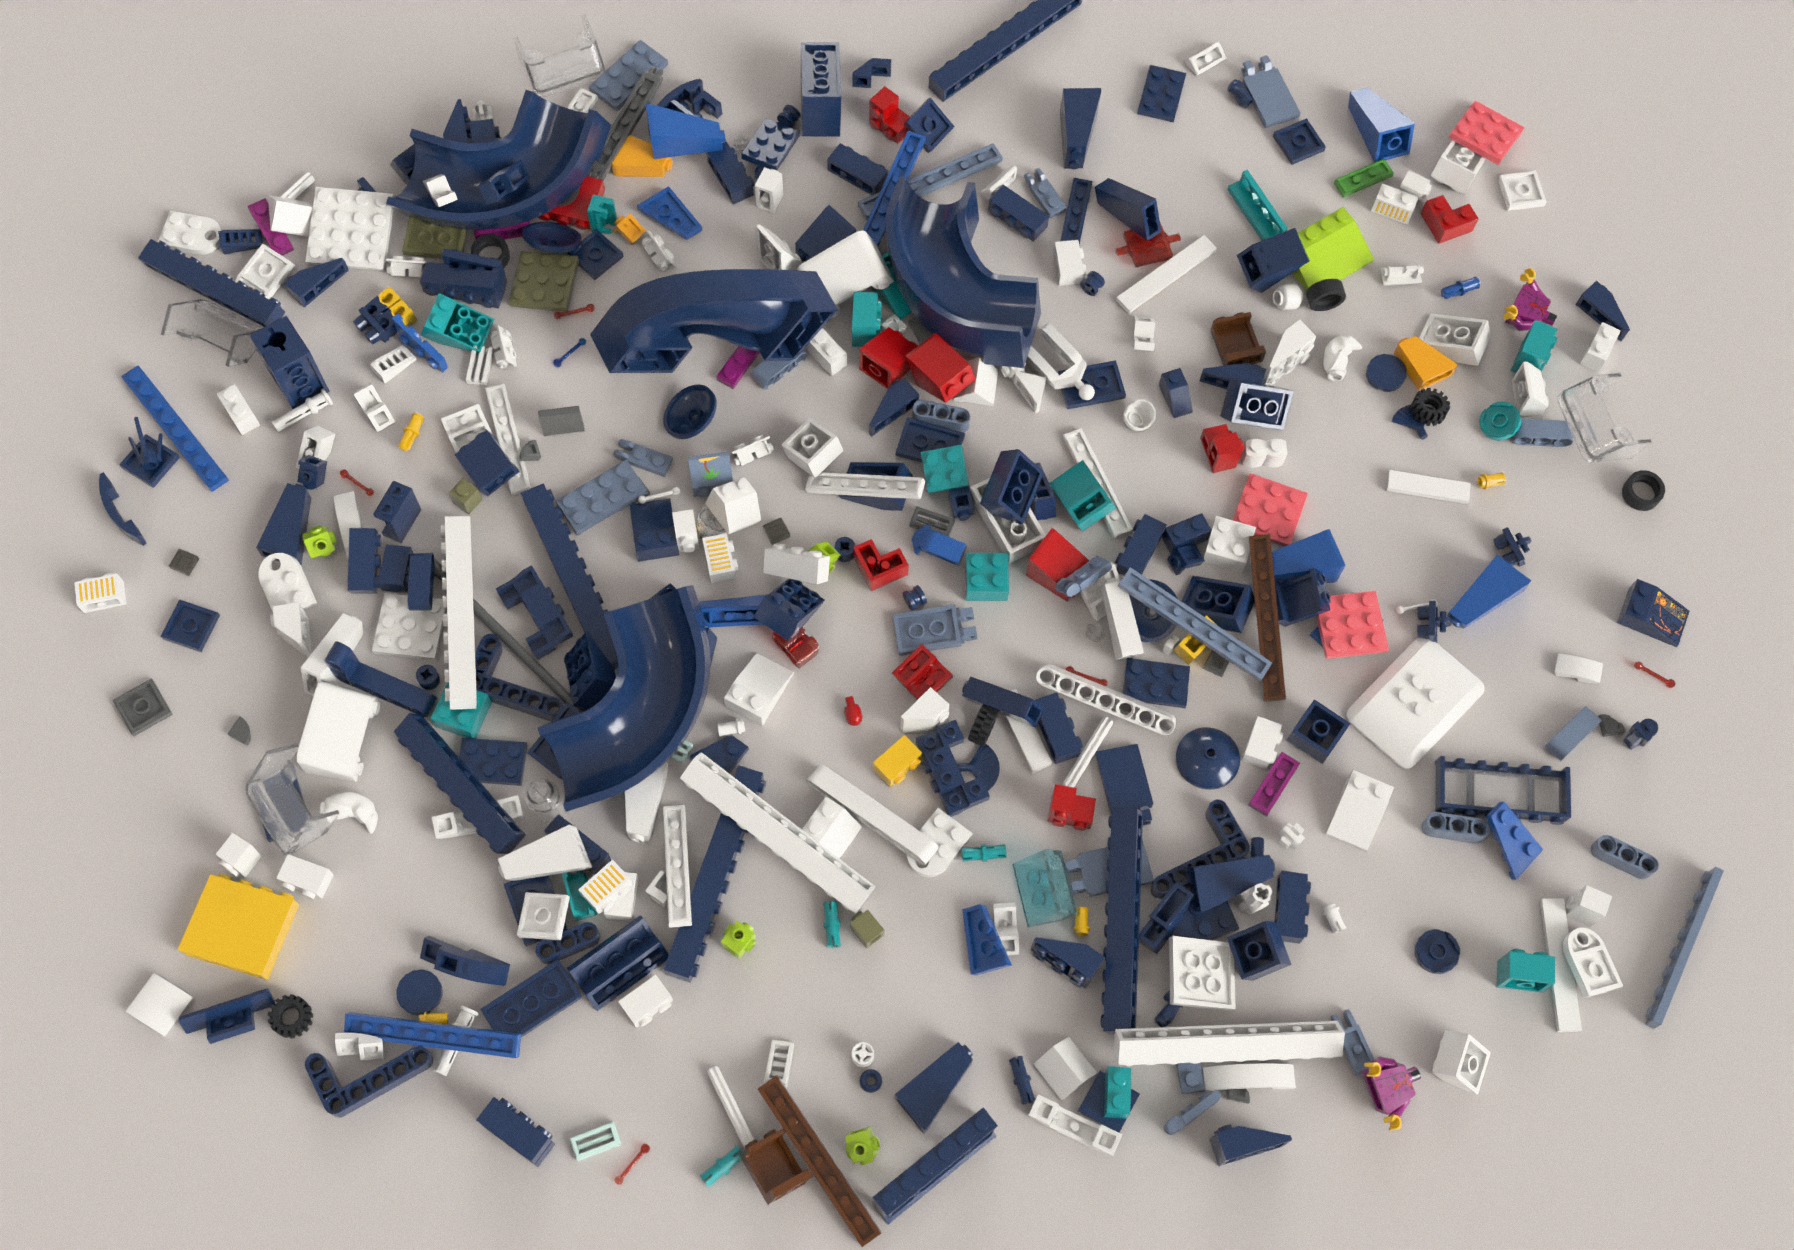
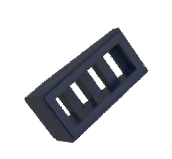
[218,229,263,255]

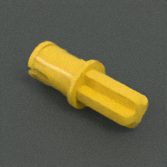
[398,413,425,452]

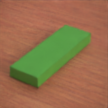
[1334,159,1394,198]

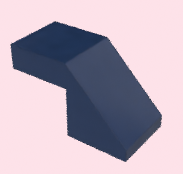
[852,58,891,88]

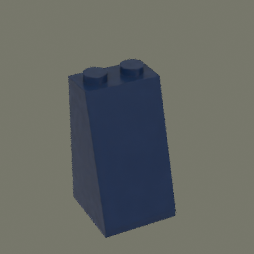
[1060,88,1102,170]

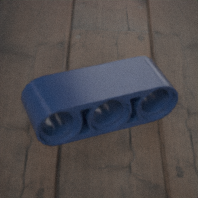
[407,553,435,611]
[535,922,600,965]

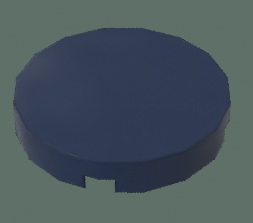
[1366,354,1407,392]
[1415,929,1460,974]
[396,969,443,1016]

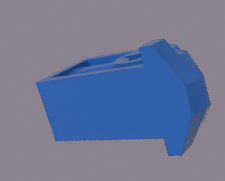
[912,525,967,566]

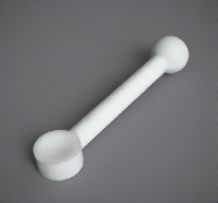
[638,487,680,504]
[1396,599,1438,614]

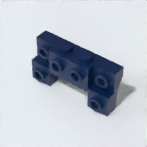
[496,565,574,660]
[916,720,990,817]

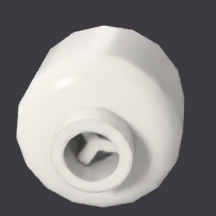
[1273,284,1304,310]

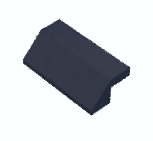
[567,915,669,1011]

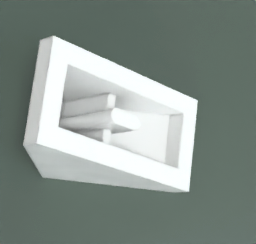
[1014,372,1046,413]

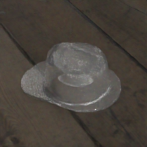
[696,504,726,539]
[524,778,569,824]

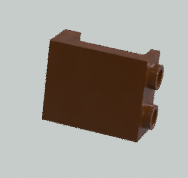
[1210,312,1266,366]
[740,1129,813,1205]

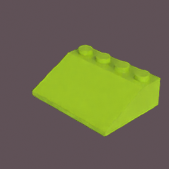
[1292,207,1374,291]

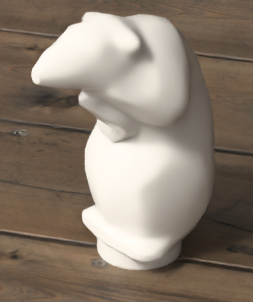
[1323,336,1362,382]
[320,792,378,833]

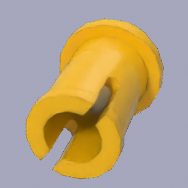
[1477,472,1506,490]
[1073,907,1091,937]
[419,1012,449,1024]

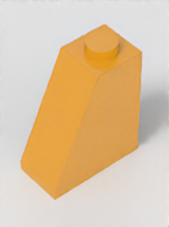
[611,135,673,177]
[1394,336,1457,391]

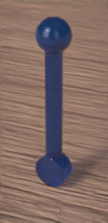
[553,338,586,368]

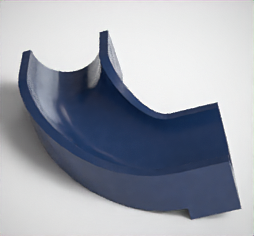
[386,90,611,230]
[885,177,1041,368]
[590,269,838,373]
[538,585,711,812]

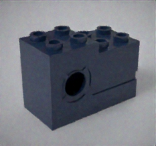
[800,42,842,137]
[250,316,330,409]

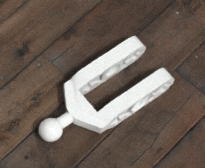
[1026,323,1095,400]

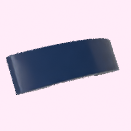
[648,78,704,138]
[99,472,147,546]

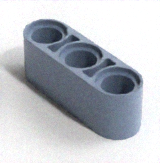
[751,350,808,390]
[912,400,970,433]
[1514,419,1573,447]
[1545,706,1602,761]
[1422,812,1490,843]
[1591,835,1659,879]

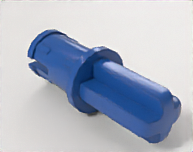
[1441,276,1480,299]

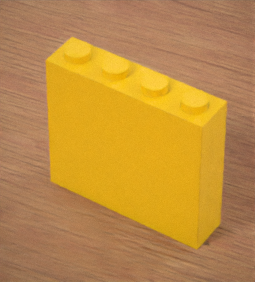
[178,873,299,980]

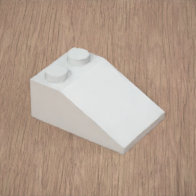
[1431,140,1486,194]
[756,224,802,270]
[1419,313,1491,366]
[724,653,794,726]
[1326,770,1394,852]

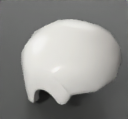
[1123,399,1156,431]

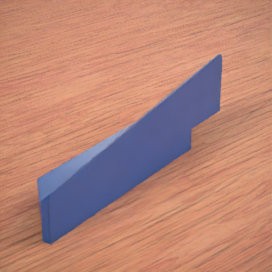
[699,594,768,627]

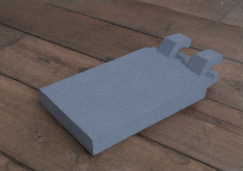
[1241,55,1301,128]
[893,604,977,656]
[1063,840,1154,897]

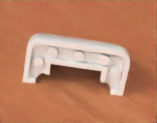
[797,231,894,319]
[297,682,380,782]

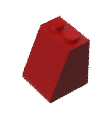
[859,327,918,389]
[905,333,976,403]
[1026,528,1090,602]

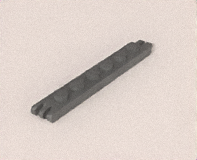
[587,66,663,181]

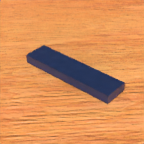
[1060,178,1093,245]

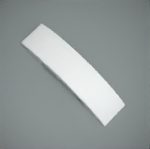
[334,491,362,558]
[432,795,523,839]
[1202,1063,1296,1091]
[1028,1094,1123,1156]

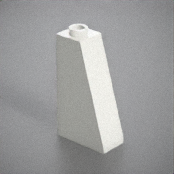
[1101,578,1144,660]
[301,613,363,696]
[625,762,669,843]
[498,825,592,881]

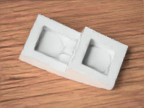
[1555,653,1603,684]
[335,1033,384,1061]

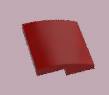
[892,644,953,700]

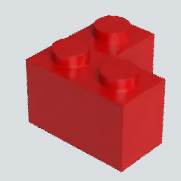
[869,86,910,144]
[1420,195,1479,244]
[1200,424,1244,473]
[853,539,909,591]
[1047,784,1096,831]

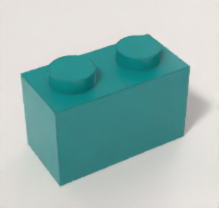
[1104,1066,1132,1119]

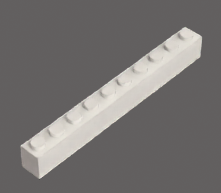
[441,516,476,710]
[680,752,876,914]
[1114,1021,1345,1066]

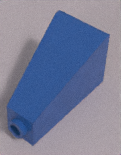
[1348,87,1415,163]
[646,104,726,159]
[1272,529,1346,584]
[1447,555,1532,628]

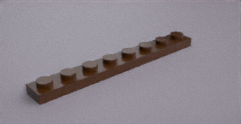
[1249,534,1286,702]
[758,1075,882,1247]

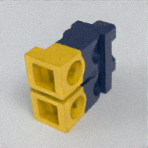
[353,286,417,345]

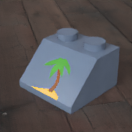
[688,452,733,498]

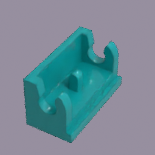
[587,195,617,234]
[562,870,598,922]

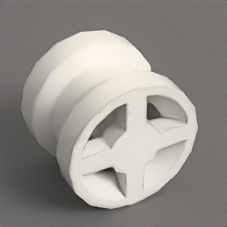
[851,1042,874,1068]

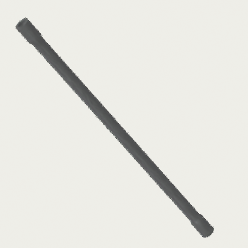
[434,558,587,712]

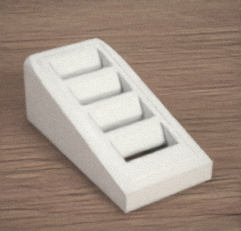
[370,345,417,383]
[764,1040,795,1089]

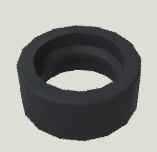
[471,234,510,268]
[1306,278,1346,311]
[1622,470,1665,511]

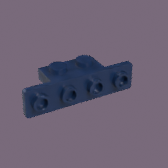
[179,989,275,1044]

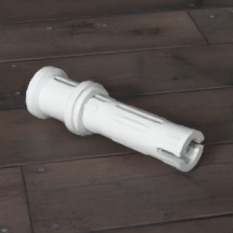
[271,388,333,433]
[433,1005,479,1076]

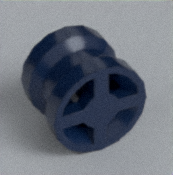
[777,105,801,128]
[1080,271,1105,296]
[834,537,855,562]
[902,585,927,611]
[416,665,440,690]

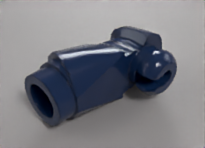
[1227,79,1253,108]
[1154,990,1183,1027]

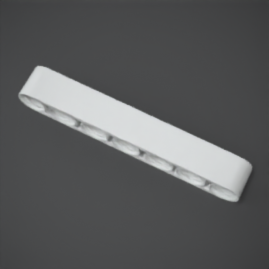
[1036,664,1176,735]
[806,764,939,865]

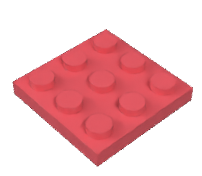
[1448,101,1525,165]
[1233,473,1308,547]
[1316,591,1389,659]

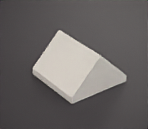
[268,195,313,237]
[954,357,998,406]
[1033,1037,1097,1101]

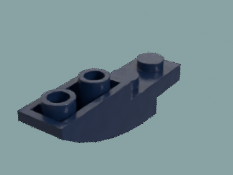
[420,936,510,986]

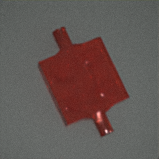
[1115,222,1181,268]

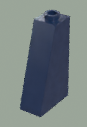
[1095,178,1161,241]
[256,483,311,565]
[962,676,1044,727]
[1187,855,1275,912]
[894,1042,973,1134]

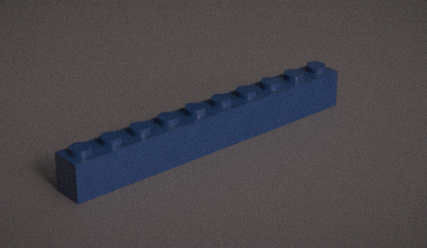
[928,0,1082,102]
[521,483,618,670]
[663,765,766,983]
[1101,808,1143,1034]

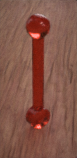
[554,304,595,319]
[340,469,374,496]
[1634,661,1676,688]
[1066,666,1108,686]
[614,1144,650,1185]

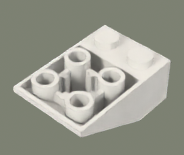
[1263,320,1316,385]

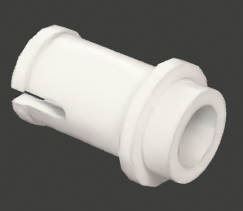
[717,718,745,737]
[1323,904,1346,934]

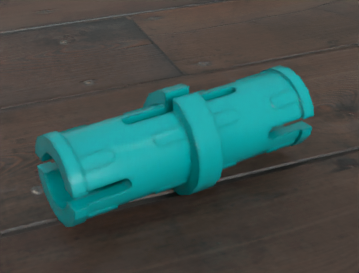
[961,844,1007,862]
[823,901,841,948]
[700,1145,742,1187]

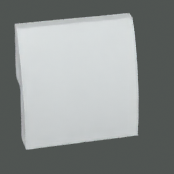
[441,404,492,453]
[1080,562,1120,621]
[126,973,193,1036]

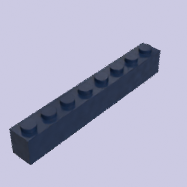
[138,239,285,327]
[394,713,526,854]

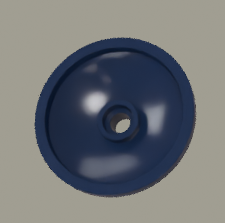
[522,222,582,255]
[663,384,717,439]
[1129,579,1178,642]
[1176,727,1240,790]

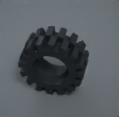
[1410,388,1450,426]
[968,705,999,747]
[268,994,313,1039]

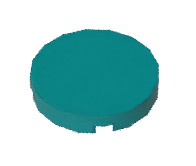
[1479,401,1521,441]

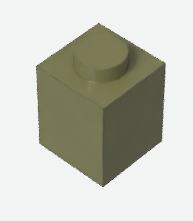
[449,478,482,515]
[850,910,885,948]

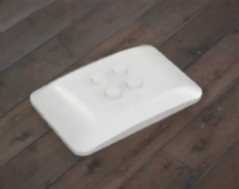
[1346,637,1484,770]

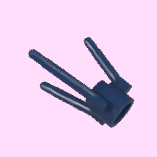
[128,417,163,470]

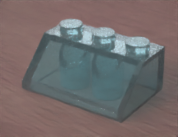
[1012,849,1077,927]

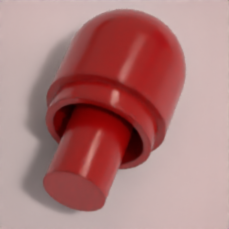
[844,696,863,726]

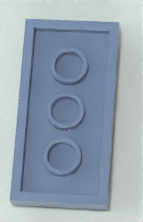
[589,40,668,111]
[556,459,648,535]

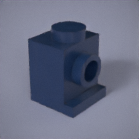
[297,455,327,490]
[948,486,974,521]

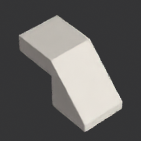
[423,174,458,207]
[1133,316,1155,351]
[353,383,395,432]
[993,902,1019,955]

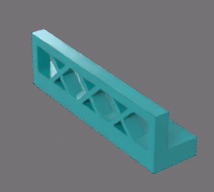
[1227,169,1288,241]

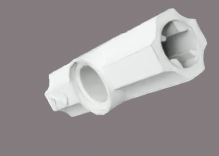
[1238,883,1273,915]

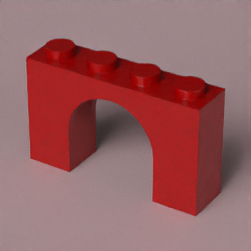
[538,176,605,230]

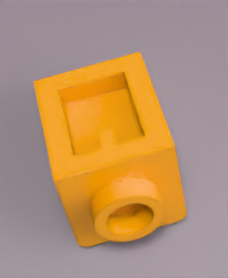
[613,213,646,245]

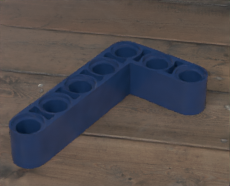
[475,634,563,722]
[324,641,437,718]
[1150,799,1250,899]
[304,1046,433,1118]

